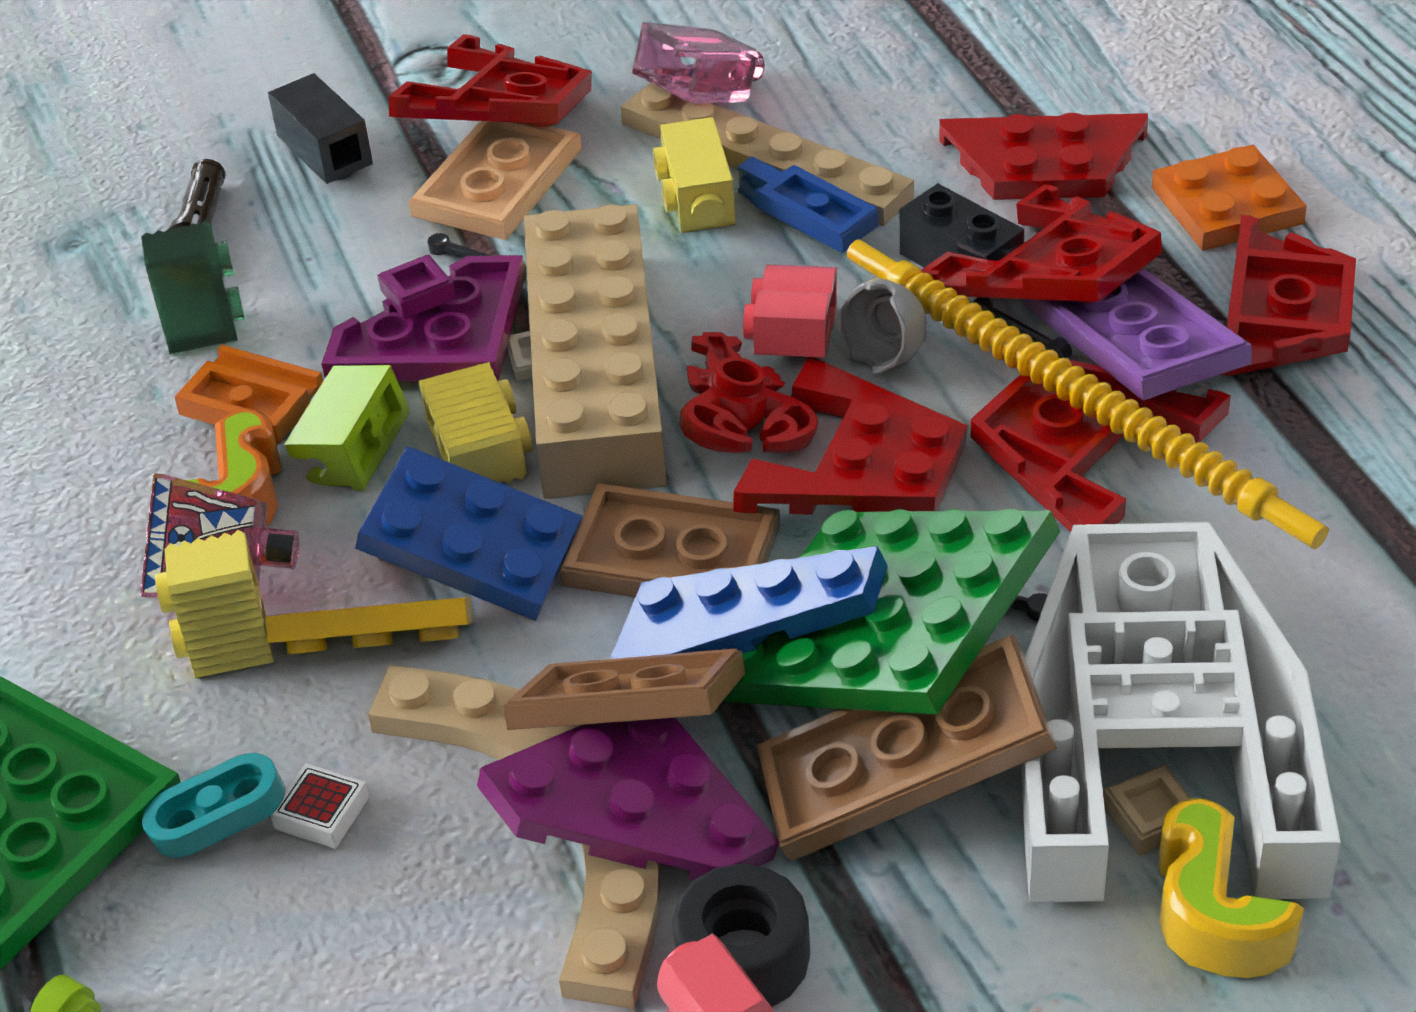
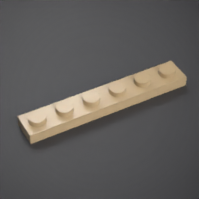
[620,82,914,226]

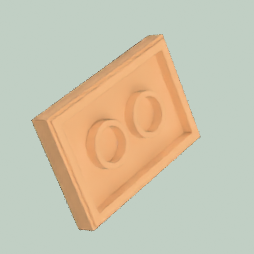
[409,121,582,240]

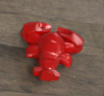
[679,332,819,454]

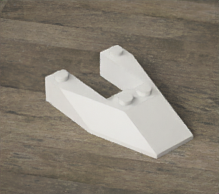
[1021,522,1341,902]

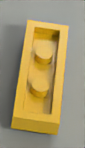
[265,596,473,654]

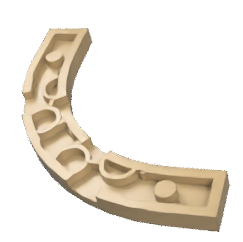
[368,665,661,1009]

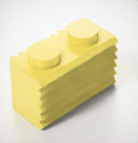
[419,362,533,483]
[155,530,274,678]

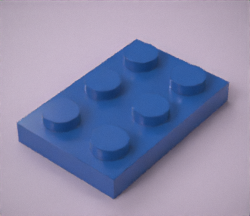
[355,446,583,621]

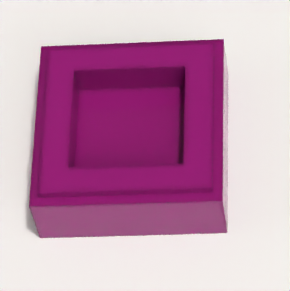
[377,255,456,319]

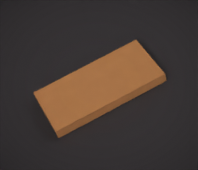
[757,634,1057,862]

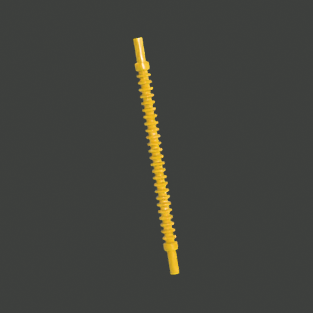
[847,239,1329,549]

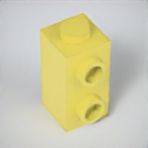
[653,117,736,233]

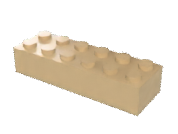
[524,204,667,499]

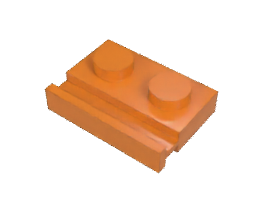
[174,345,323,444]

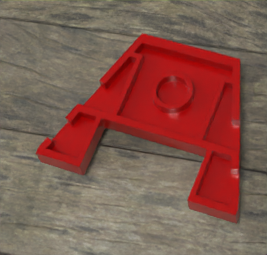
[389,34,592,127]
[921,184,1162,303]
[733,357,968,515]
[970,357,1231,532]

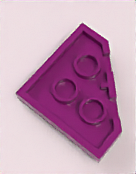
[321,255,526,383]
[477,718,779,881]

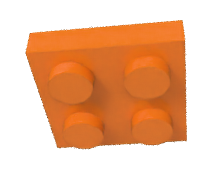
[1152,144,1307,251]

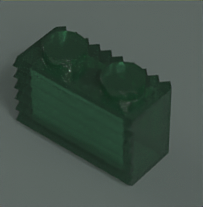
[141,221,245,355]

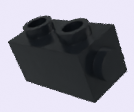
[268,73,373,184]
[899,183,1025,267]

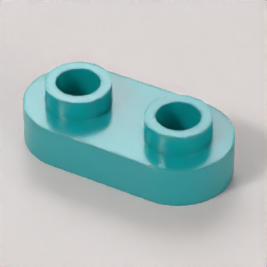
[142,753,285,858]

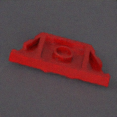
[939,113,1148,200]
[1221,215,1356,376]

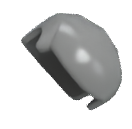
[841,278,927,374]

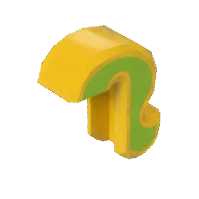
[1158,798,1304,978]

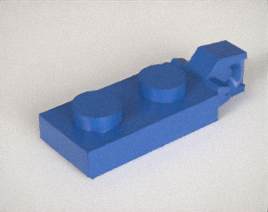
[737,156,879,253]

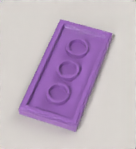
[1024,268,1252,400]

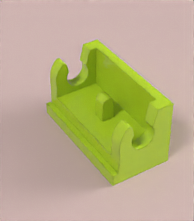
[284,365,410,491]

